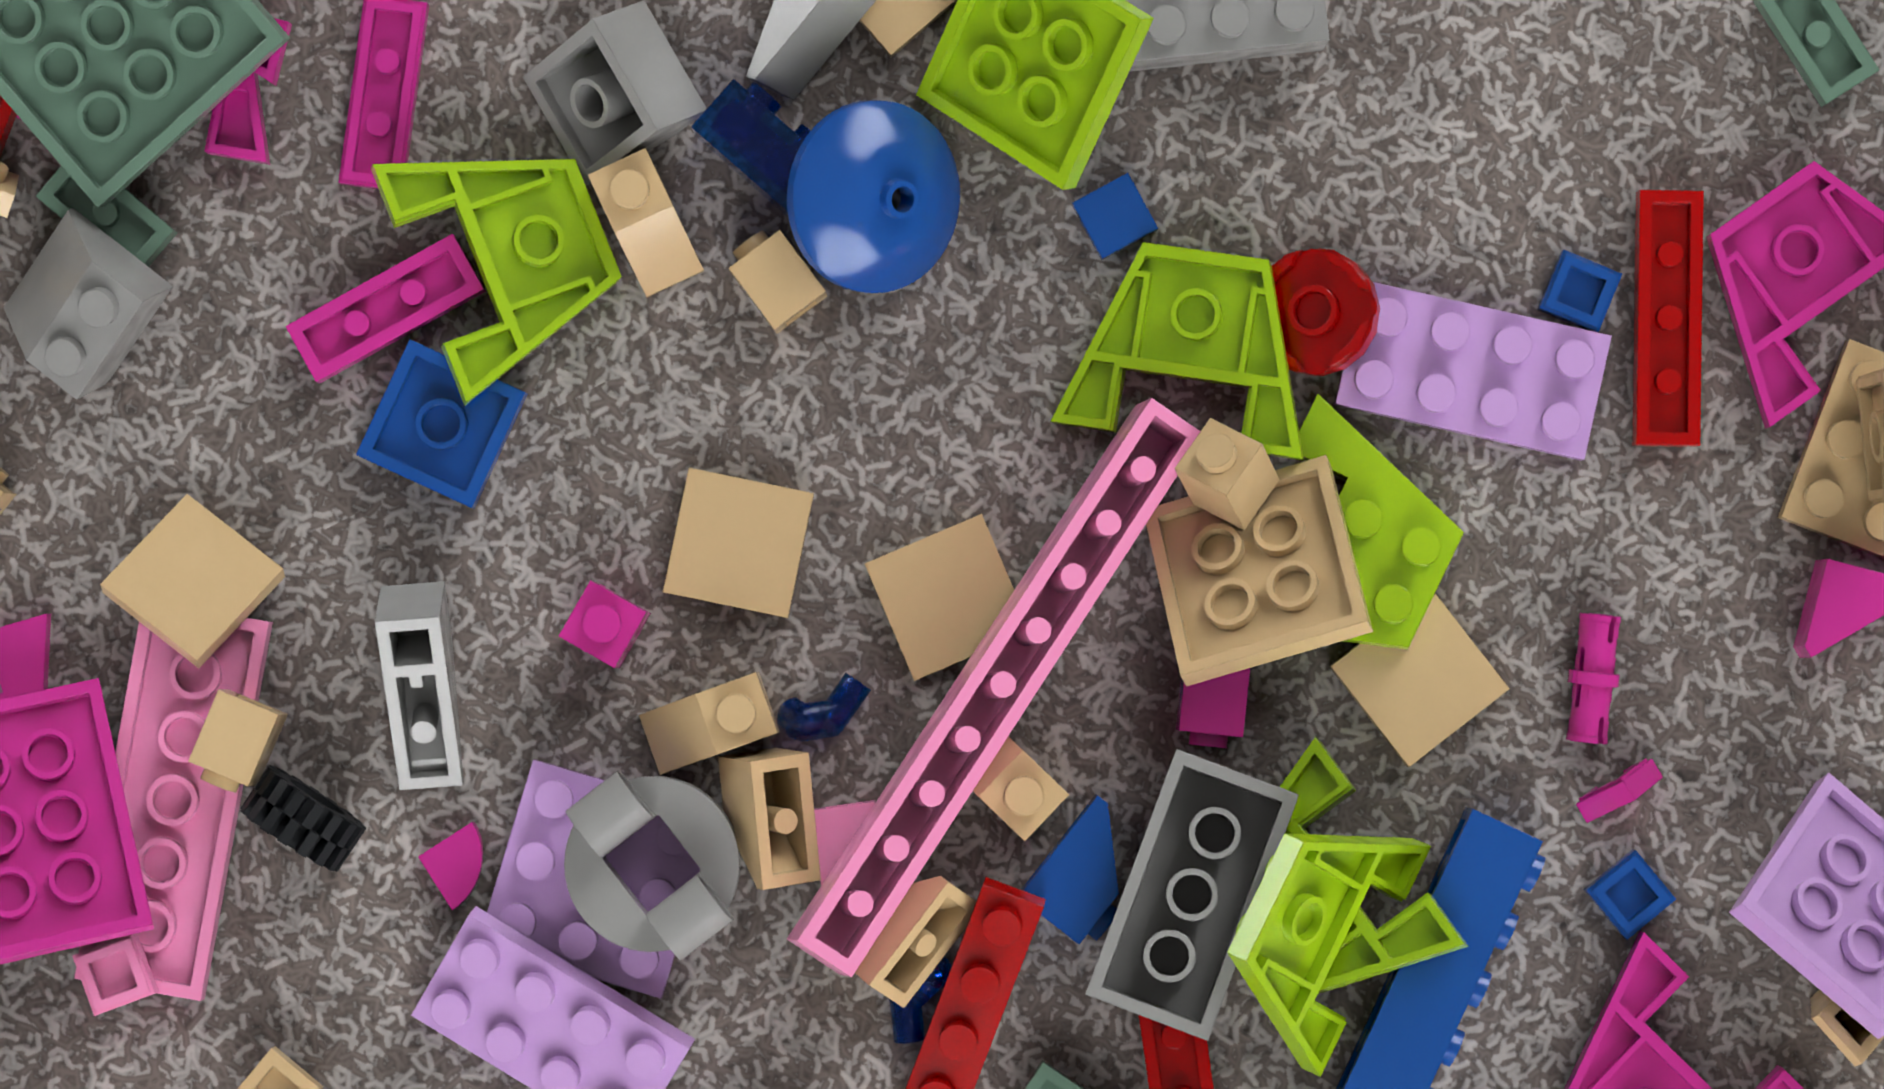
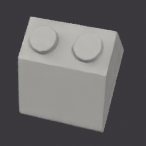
[523,0,707,186]
[4,208,173,400]

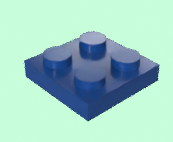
[356,339,528,509]

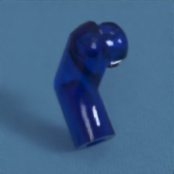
[776,673,871,742]
[889,956,952,1044]

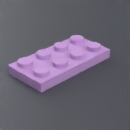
[1334,282,1612,461]
[411,906,695,1089]

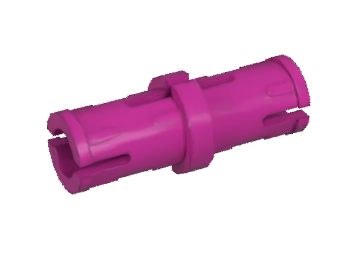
[1566,612,1621,744]

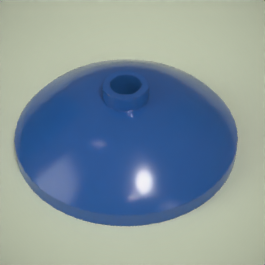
[787,100,960,293]

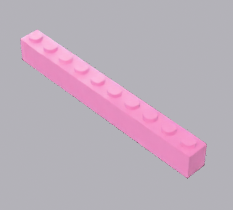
[787,398,1201,977]

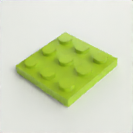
[916,0,1154,190]

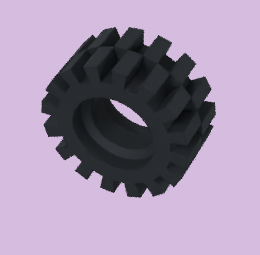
[240,765,366,872]

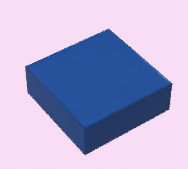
[1072,173,1158,260]
[1537,250,1622,332]
[1584,849,1676,940]

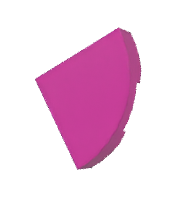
[1576,758,1663,823]
[418,822,483,910]

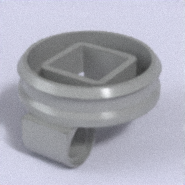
[564,770,741,961]

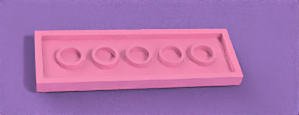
[74,618,273,1001]

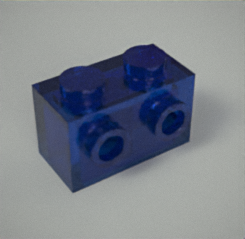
[691,79,811,217]

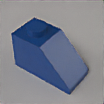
[1021,794,1119,944]

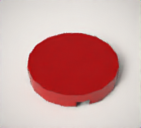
[1272,248,1380,376]

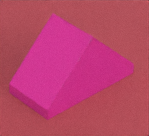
[1793,559,1884,658]

